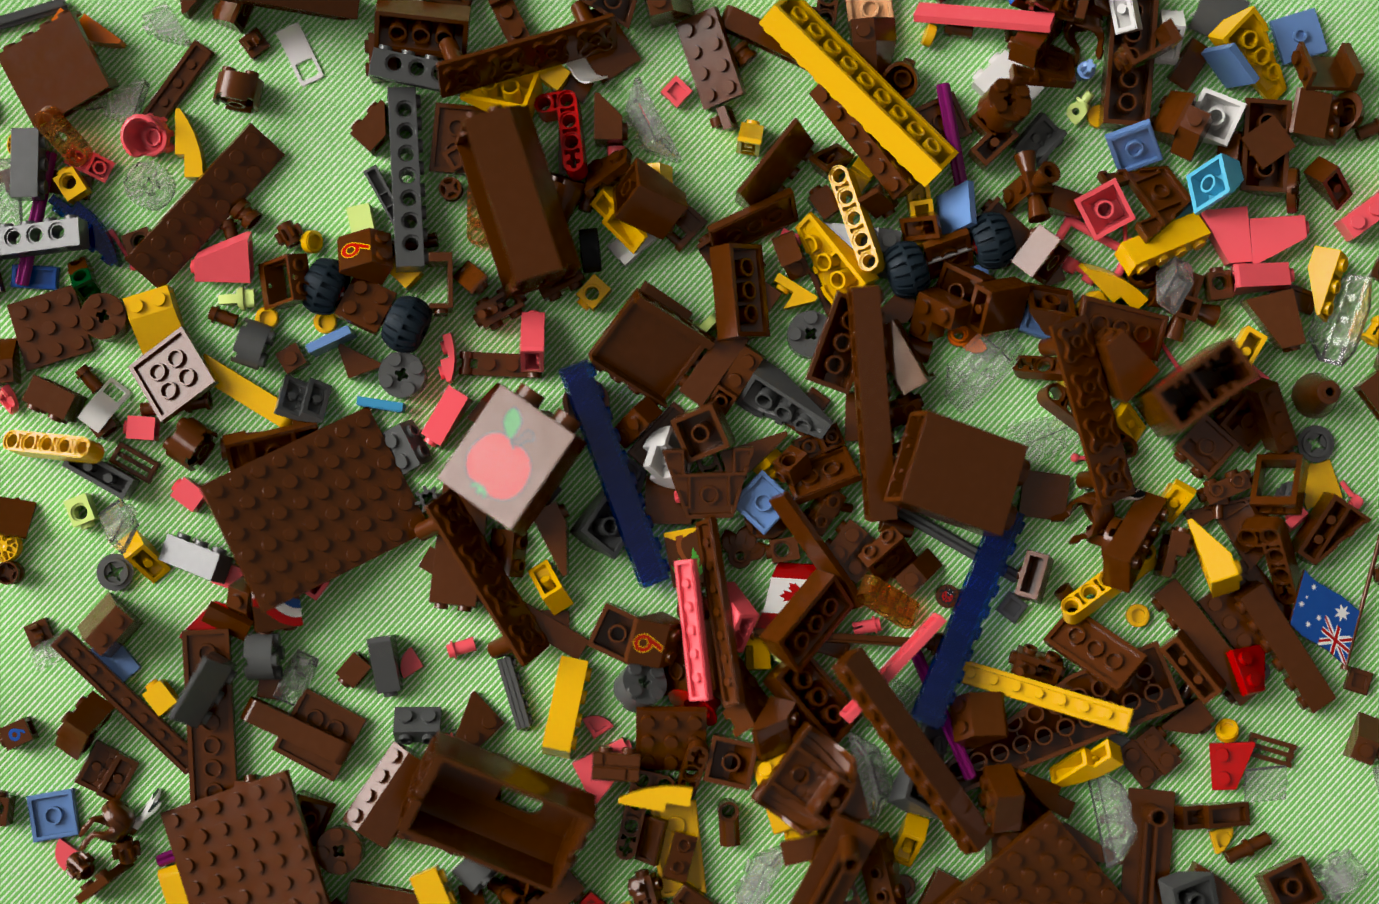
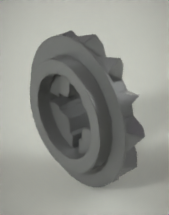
[1297,425,1334,462]
[97,554,135,591]

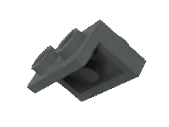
[1011,112,1067,168]
[382,419,432,475]
[393,707,442,745]

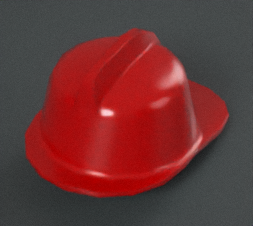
[668,689,721,726]

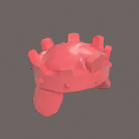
[120,113,174,157]

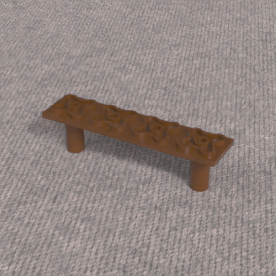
[436,0,617,98]
[1038,314,1136,507]
[414,488,549,667]
[1121,788,1175,904]
[790,814,880,904]

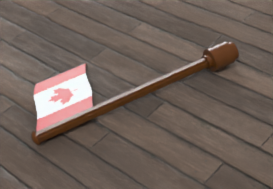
[750,562,962,657]

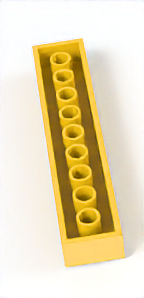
[759,0,959,187]

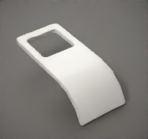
[275,22,324,87]
[565,58,608,84]
[77,377,131,433]

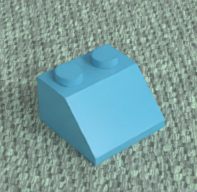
[1186,153,1244,215]

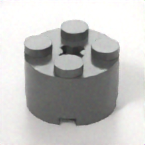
[787,310,827,359]
[231,317,277,370]
[378,352,428,400]
[243,633,285,680]
[613,663,667,713]
[452,859,497,895]

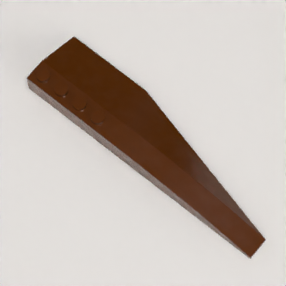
[946,641,1185,792]

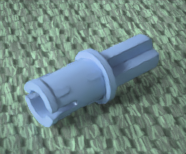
[1075,59,1097,82]

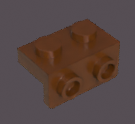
[490,528,528,578]

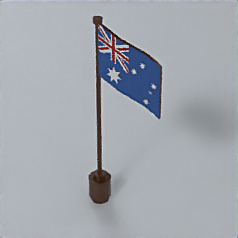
[1289,535,1379,671]

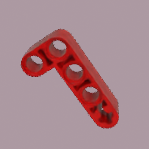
[534,90,588,181]

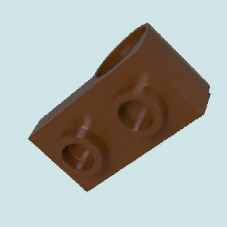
[662,831,698,884]

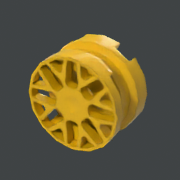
[0,535,23,562]

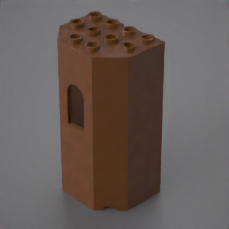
[455,105,581,299]
[397,731,598,894]

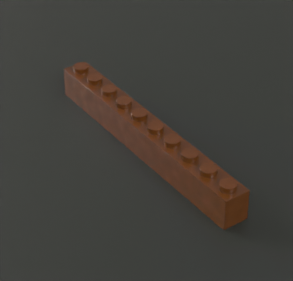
[846,284,900,522]
[831,646,995,855]

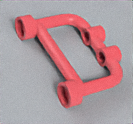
[1056,215,1131,286]

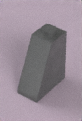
[367,634,403,697]

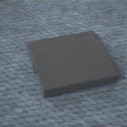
[1188,0,1250,36]
[274,374,332,423]

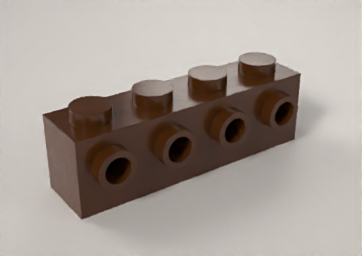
[861,831,907,904]

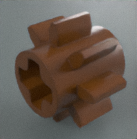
[274,220,304,249]
[111,835,141,865]
[66,852,95,881]

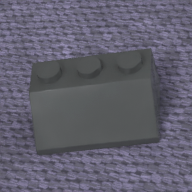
[168,651,237,728]
[1158,871,1219,904]

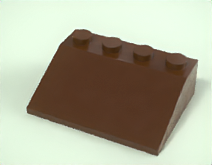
[735,118,815,208]

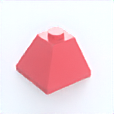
[1074,178,1136,241]

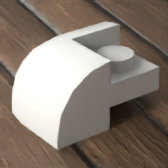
[643,426,692,489]

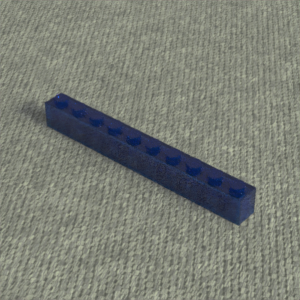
[558,359,670,588]
[910,511,1025,730]

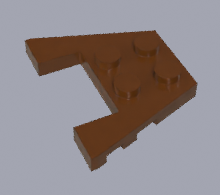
[1004,29,1077,89]
[1096,166,1192,244]
[662,446,754,519]
[1183,497,1269,583]

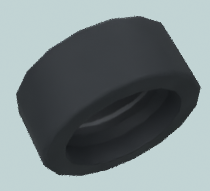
[579,228,602,273]

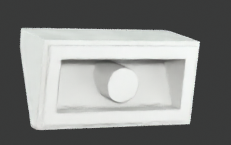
[1109,0,1143,35]

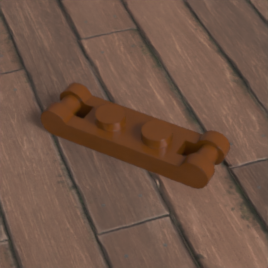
[459,351,542,379]

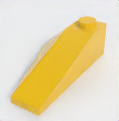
[1208,6,1287,100]
[795,212,880,305]

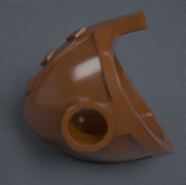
[882,58,921,99]

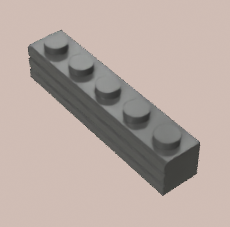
[363,165,412,228]
[497,655,533,730]

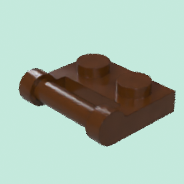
[665,203,708,253]

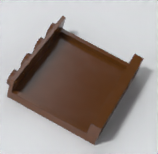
[0,9,119,130]
[588,288,715,409]

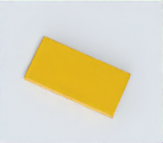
[651,799,707,898]

